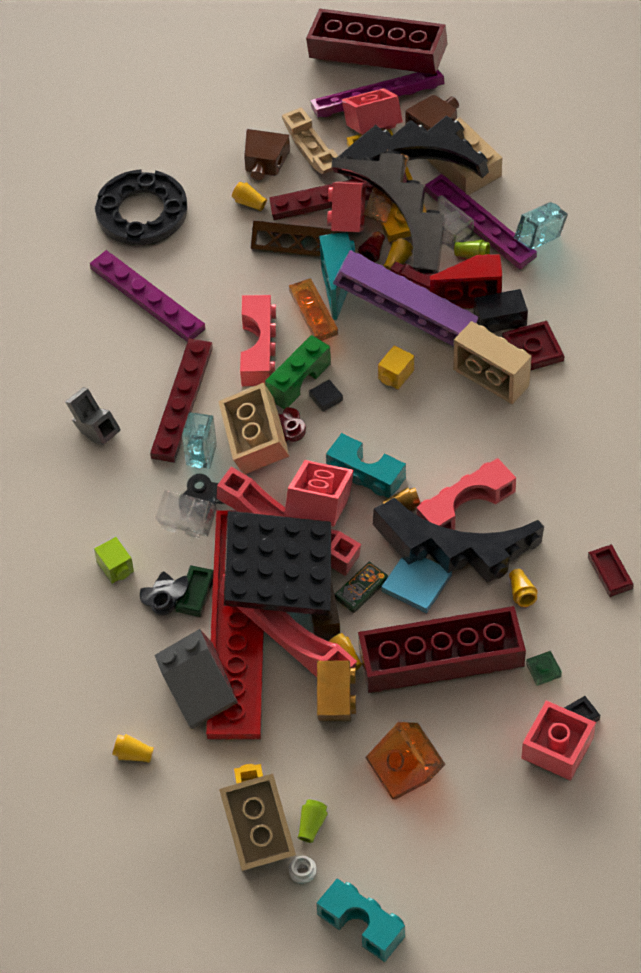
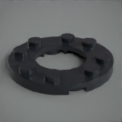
[95,169,188,245]

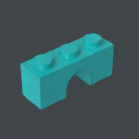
[326,433,406,498]
[316,878,405,962]

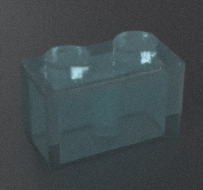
[514,202,568,250]
[182,412,217,469]

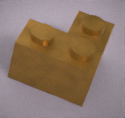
[317,661,356,721]

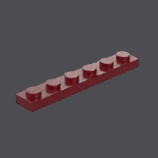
[269,169,407,220]
[150,338,213,463]

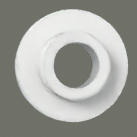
[289,856,317,884]

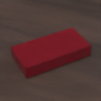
[588,544,634,597]

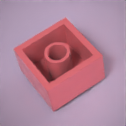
[342,88,403,135]
[521,700,596,781]

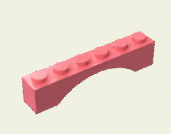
[217,466,361,576]
[219,574,357,677]

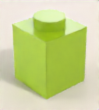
[94,537,134,584]

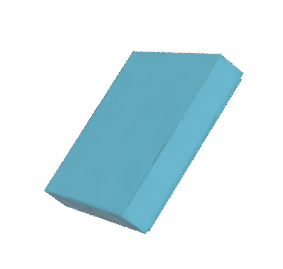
[381,558,452,614]

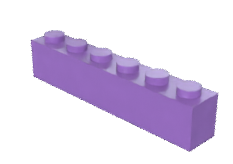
[333,250,478,347]

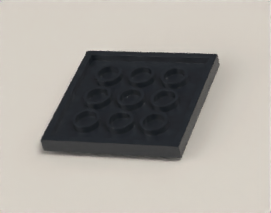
[223,511,331,616]

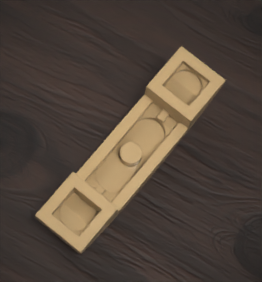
[282,107,338,174]

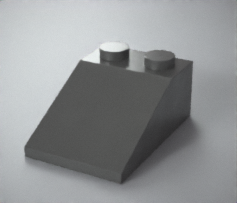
[154,629,238,729]

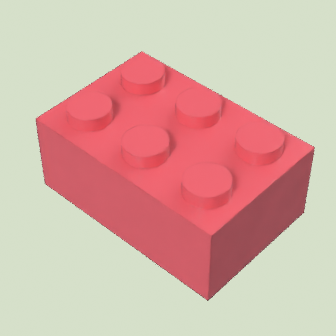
[327,181,366,232]
[284,460,354,527]

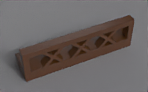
[250,220,343,256]

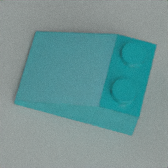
[319,232,356,320]

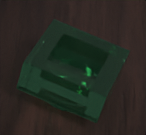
[526,651,562,686]

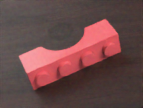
[240,295,276,386]
[417,458,516,530]

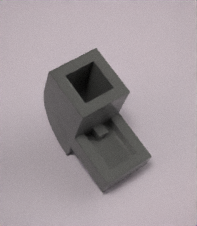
[65,387,121,445]

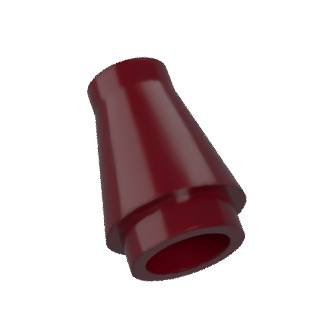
[358,231,385,262]

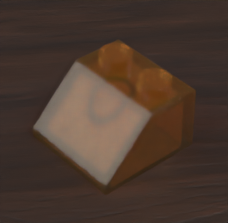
[365,722,446,799]

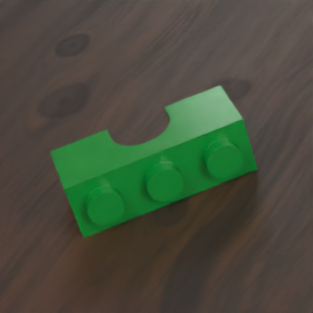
[265,335,331,409]

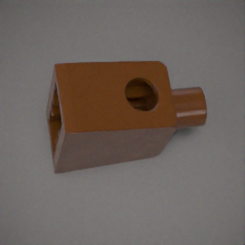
[405,95,459,131]
[244,129,290,181]

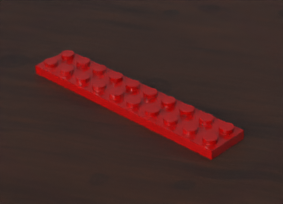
[206,510,264,739]

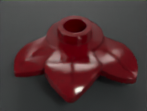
[278,407,306,442]

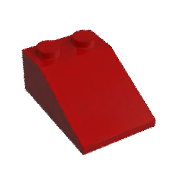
[429,254,502,309]

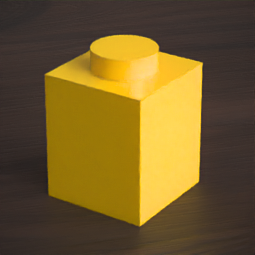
[378,345,414,390]

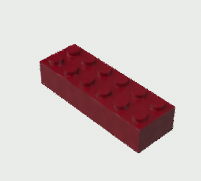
[306,8,448,74]
[358,606,526,693]

